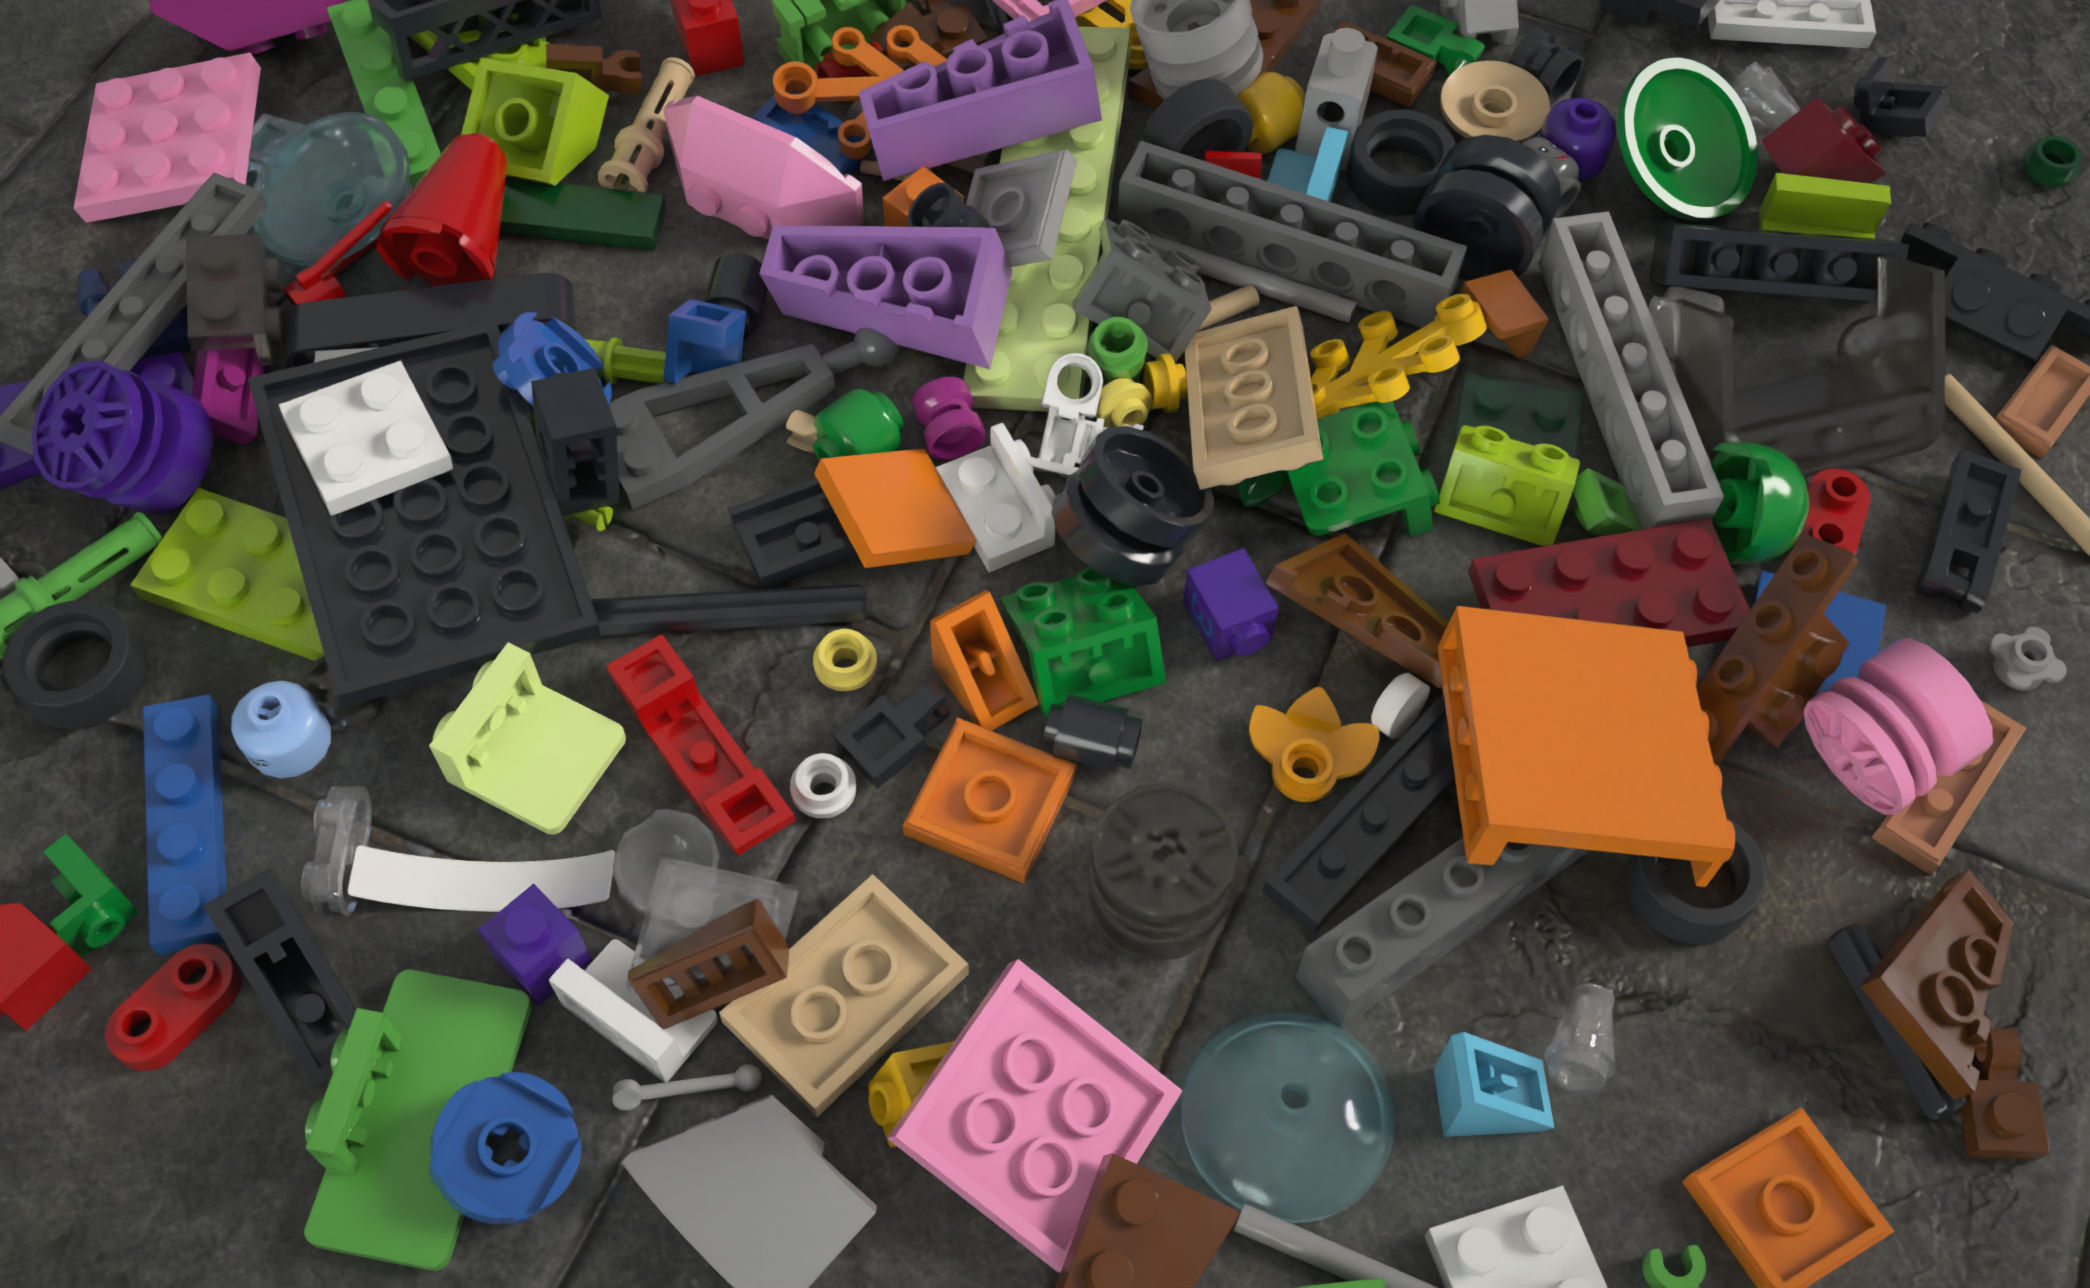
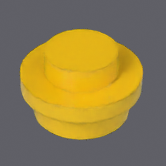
[1142,353,1188,413]

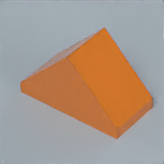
[930,590,1039,731]

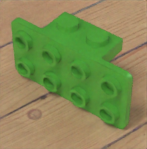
[304,969,532,1271]

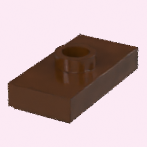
[1316,20,1437,108]

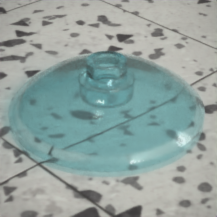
[253,112,410,266]
[1182,1011,1395,1223]

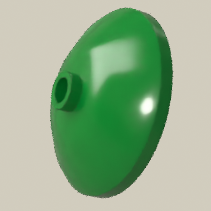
[1617,58,1758,222]

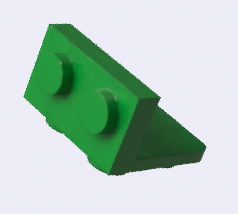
[1286,401,1440,538]

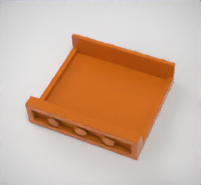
[1437,606,1735,887]

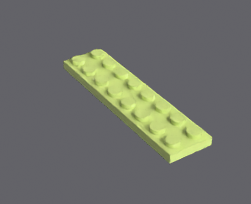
[964,27,1132,412]

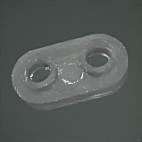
[301,786,372,917]

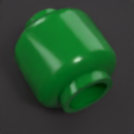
[812,388,904,461]

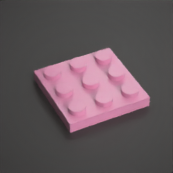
[74,53,261,223]
[887,959,1182,1273]

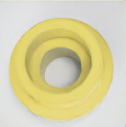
[1096,378,1152,428]
[813,629,877,691]

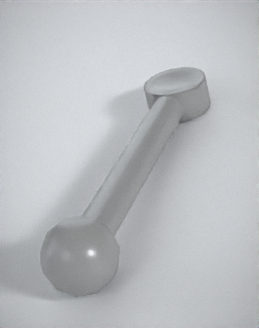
[612,1064,762,1110]

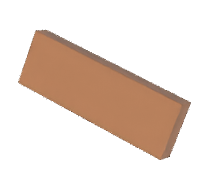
[1871,700,2026,875]

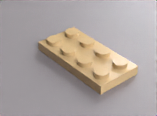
[1185,306,1323,490]

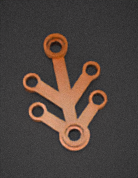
[773,25,947,159]

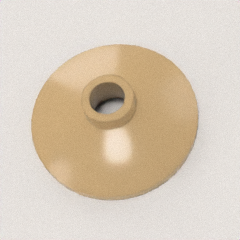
[1440,61,1550,143]

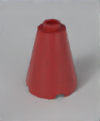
[377,133,507,287]

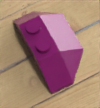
[148,0,345,54]

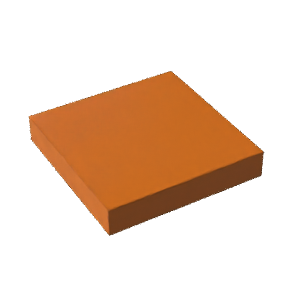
[814,448,977,568]
[903,718,1077,884]
[1682,1107,1895,1288]

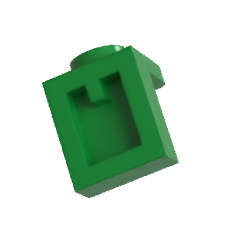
[43,834,140,957]

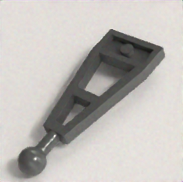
[608,328,900,510]

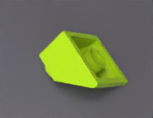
[461,57,609,186]

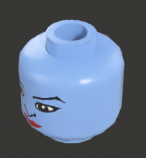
[231,681,331,779]

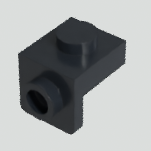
[1854,57,1949,137]

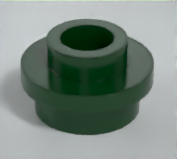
[2022,136,2081,188]

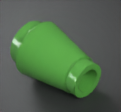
[1088,317,1148,384]

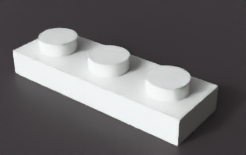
[1708,0,1876,48]

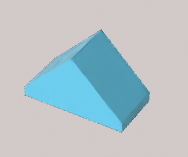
[1433,1032,1554,1137]

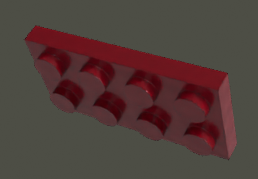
[1468,518,1750,647]

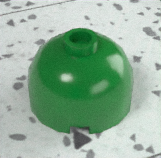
[1711,442,1809,565]

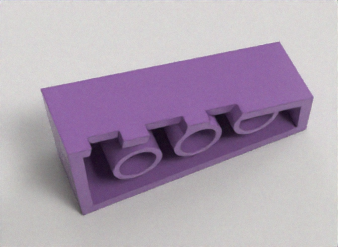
[759,225,1013,369]

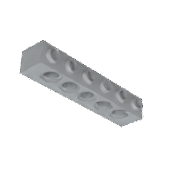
[1538,211,1724,530]

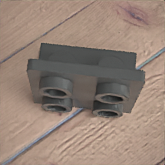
[1072,218,1211,364]

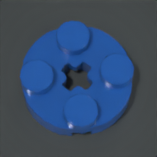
[492,312,612,405]
[429,1072,582,1225]

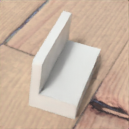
[549,939,718,1082]

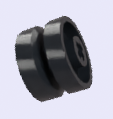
[1413,134,1562,281]
[1051,426,1214,586]

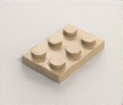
[719,874,969,1118]

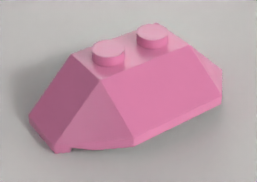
[663,96,865,240]

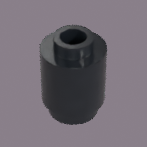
[703,253,768,340]
[1044,694,1143,772]

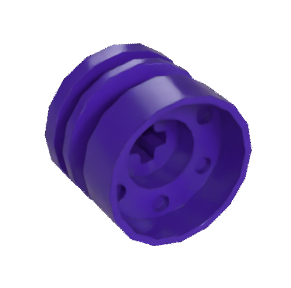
[32,361,214,514]

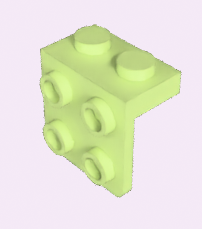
[429,642,626,835]

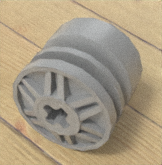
[1130,0,1264,100]

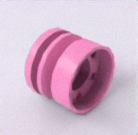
[1803,638,1993,815]

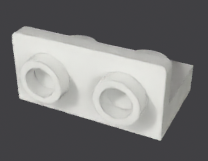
[936,423,1055,572]

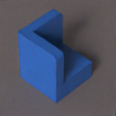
[664,299,746,384]

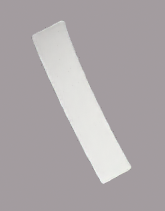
[348,845,615,912]

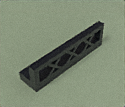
[368,0,602,81]

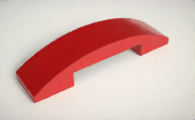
[606,634,796,856]

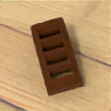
[627,898,789,1030]

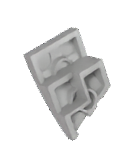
[621,1095,877,1288]

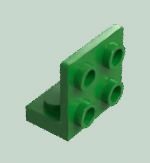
[1001,567,1166,718]

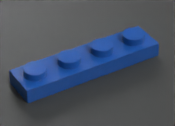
[143,694,227,955]

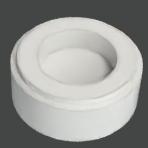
[1371,673,1430,739]

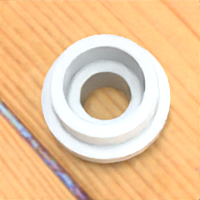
[790,753,857,818]

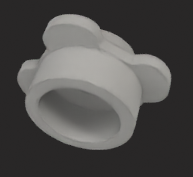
[1989,627,2067,691]

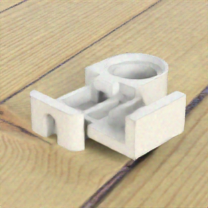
[1031,353,1144,478]

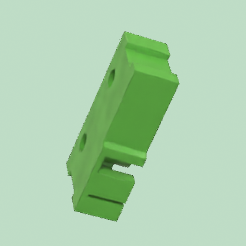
[772,0,906,69]

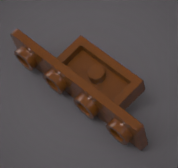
[1696,535,1858,766]

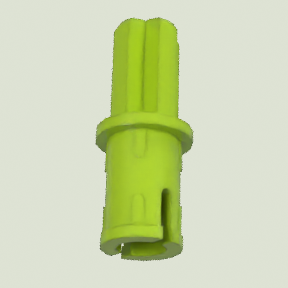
[585,337,666,385]

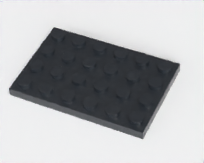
[248,320,601,708]

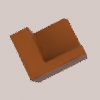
[1459,270,1549,359]

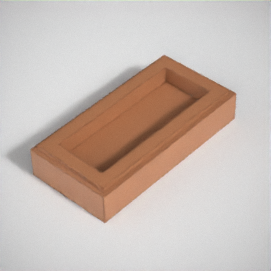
[1995,345,2090,459]

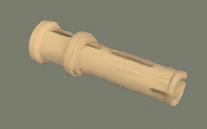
[598,57,695,192]

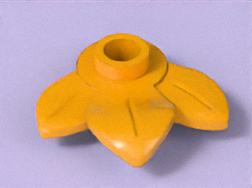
[1249,687,1379,802]

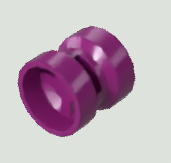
[912,377,986,461]

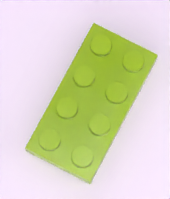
[130,488,327,665]

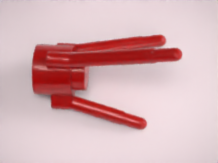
[282,201,409,306]

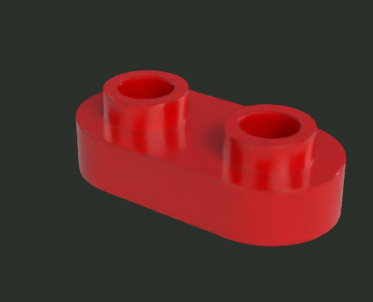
[1788,468,1870,556]
[105,944,241,1071]

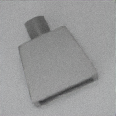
[1295,28,1378,171]

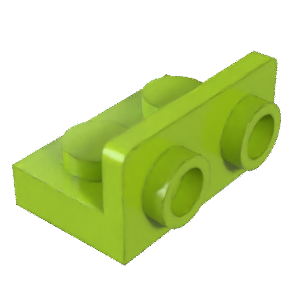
[1434,425,1580,546]

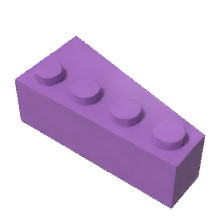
[858,0,1102,181]

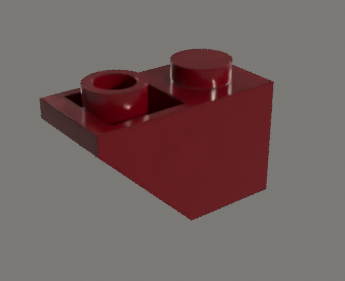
[1761,97,1886,183]

